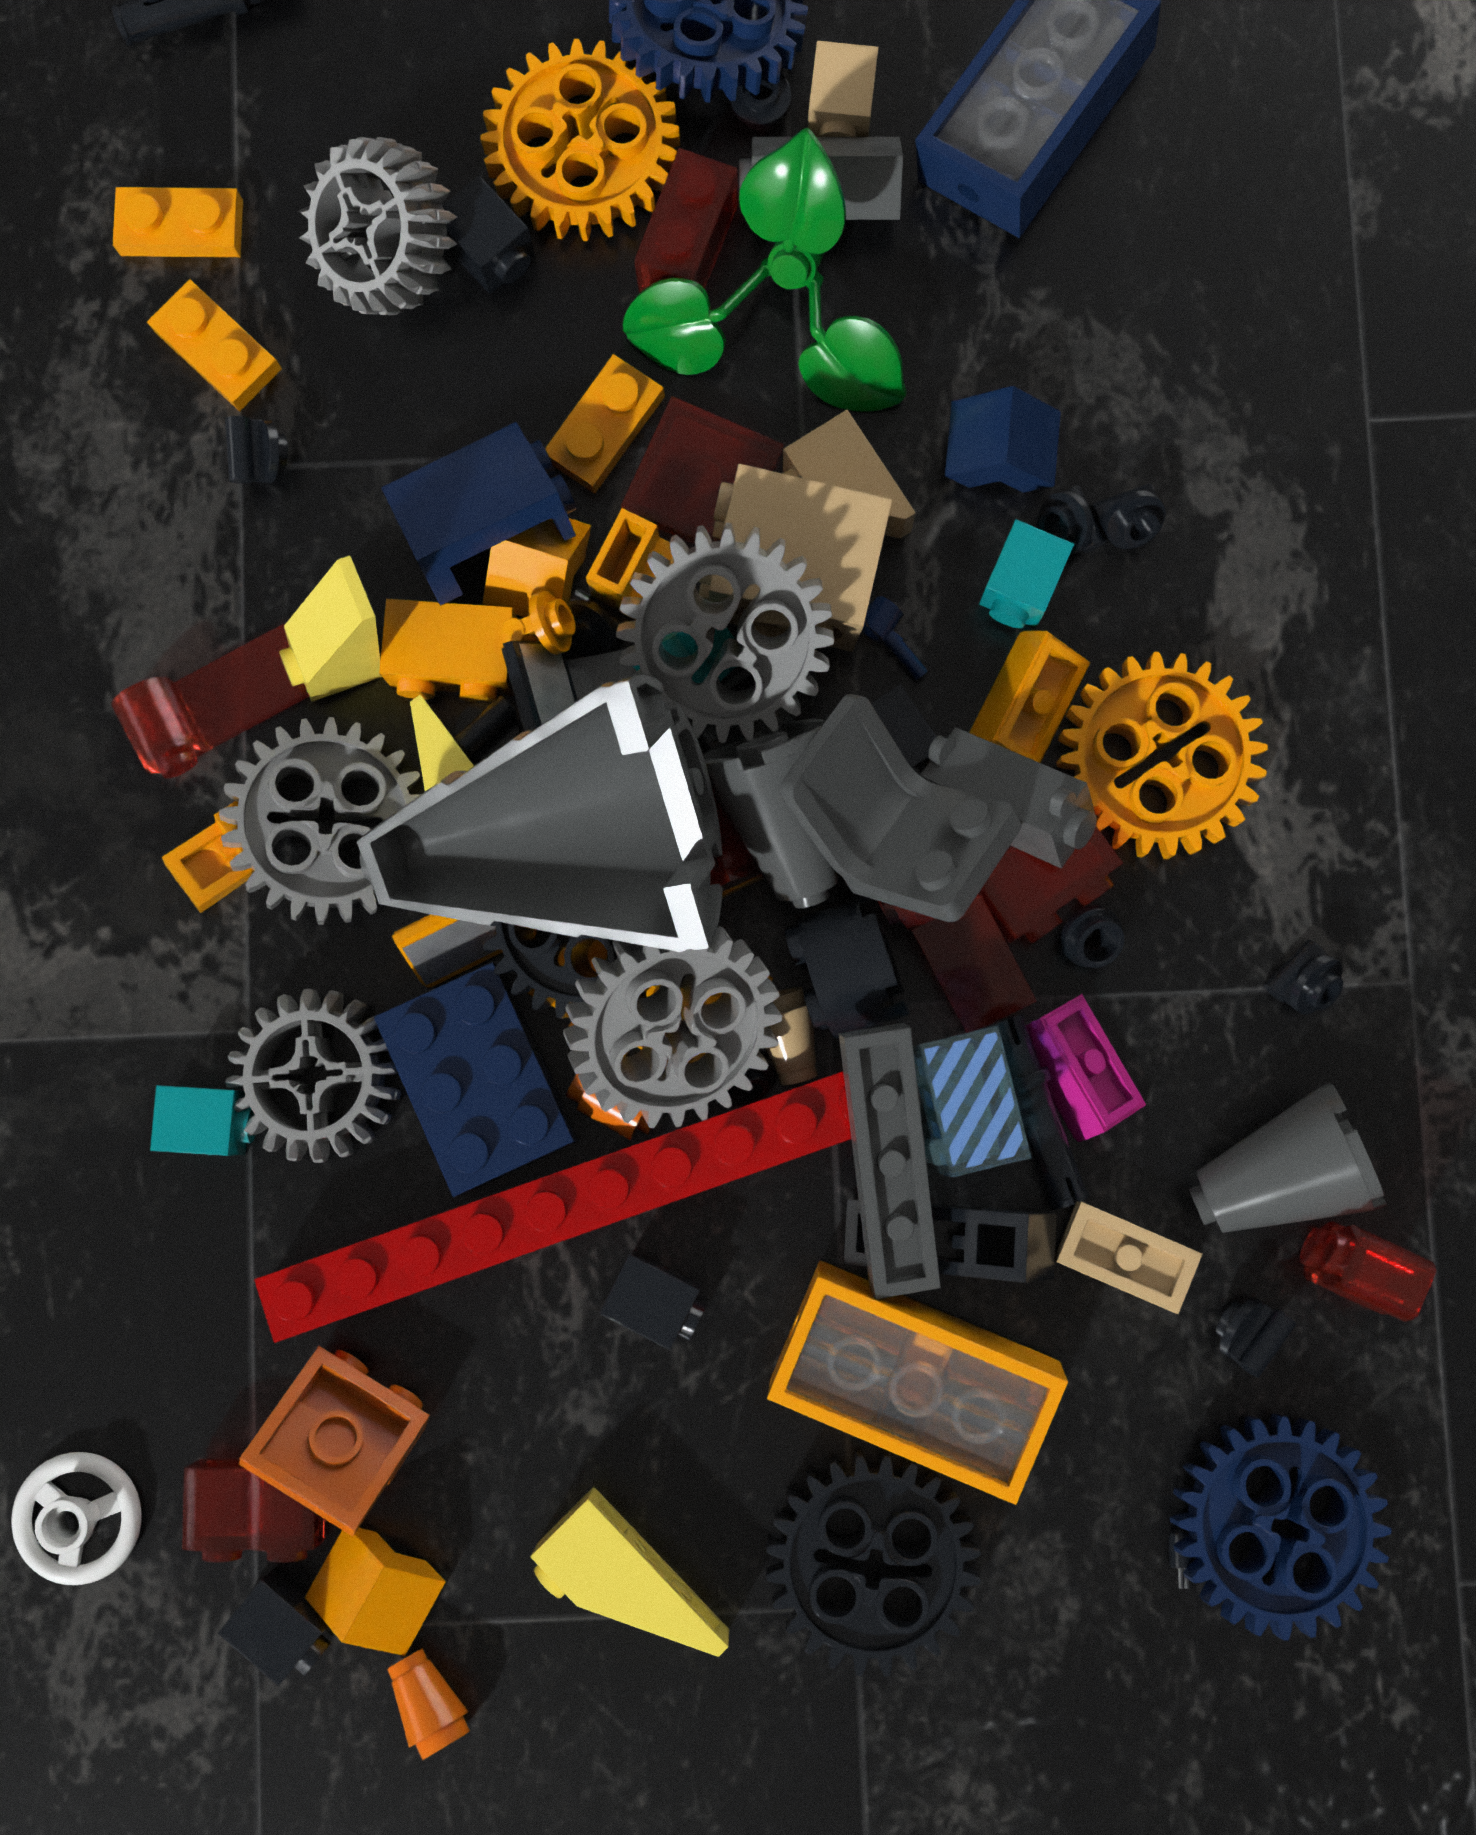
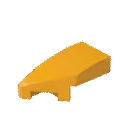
[162,801,254,913]

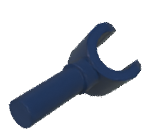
[862,596,928,680]

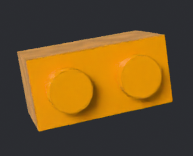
[379,599,518,703]

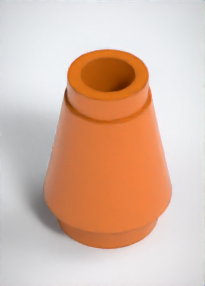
[387,1648,470,1760]

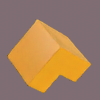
[586,508,673,620]
[482,518,592,617]
[304,1527,446,1656]

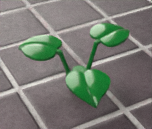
[623,128,907,412]

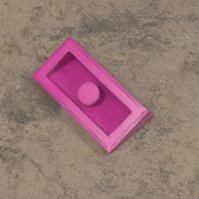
[1026,994,1146,1142]

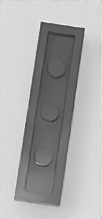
[839,1023,941,1299]

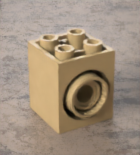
[699,464,892,652]

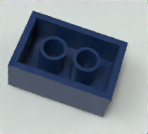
[374,962,581,1197]

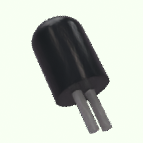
[1169,1527,1196,1589]

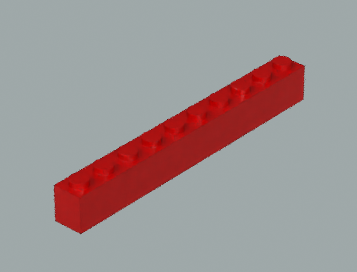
[254,1072,851,1343]

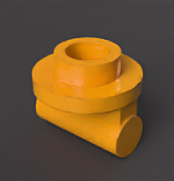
[501,591,576,655]

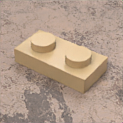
[1055,1202,1202,1314]

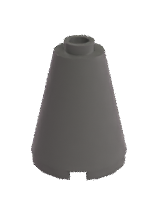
[703,719,839,909]
[1189,1083,1387,1233]

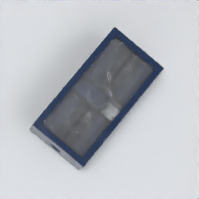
[915,0,1161,238]

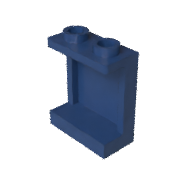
[381,422,577,606]

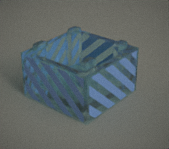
[913,1026,1031,1177]

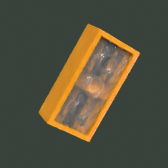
[767,1260,1068,1505]

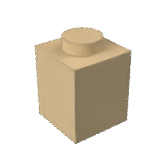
[808,41,878,137]

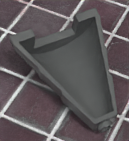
[357,674,723,952]

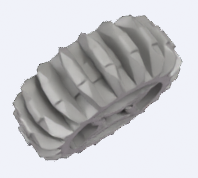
[298,137,457,315]
[225,989,401,1163]

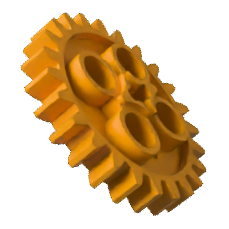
[480,39,680,241]
[1056,652,1268,859]

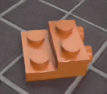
[239,1346,430,1537]

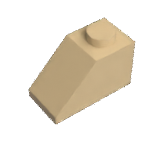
[782,410,916,538]

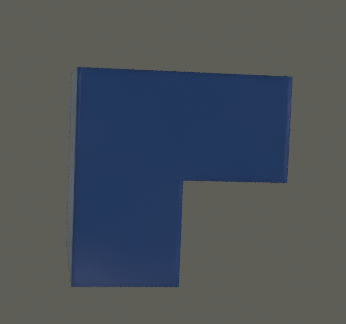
[945,386,1061,493]

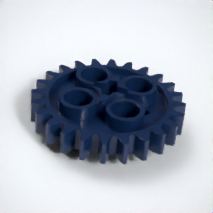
[609,0,808,103]
[1170,1413,1391,1640]

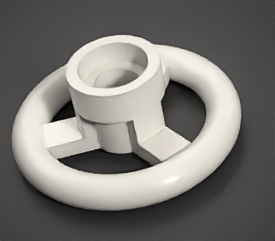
[11,1452,142,1585]

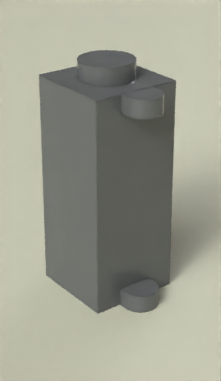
[739,137,903,220]
[920,727,1097,869]

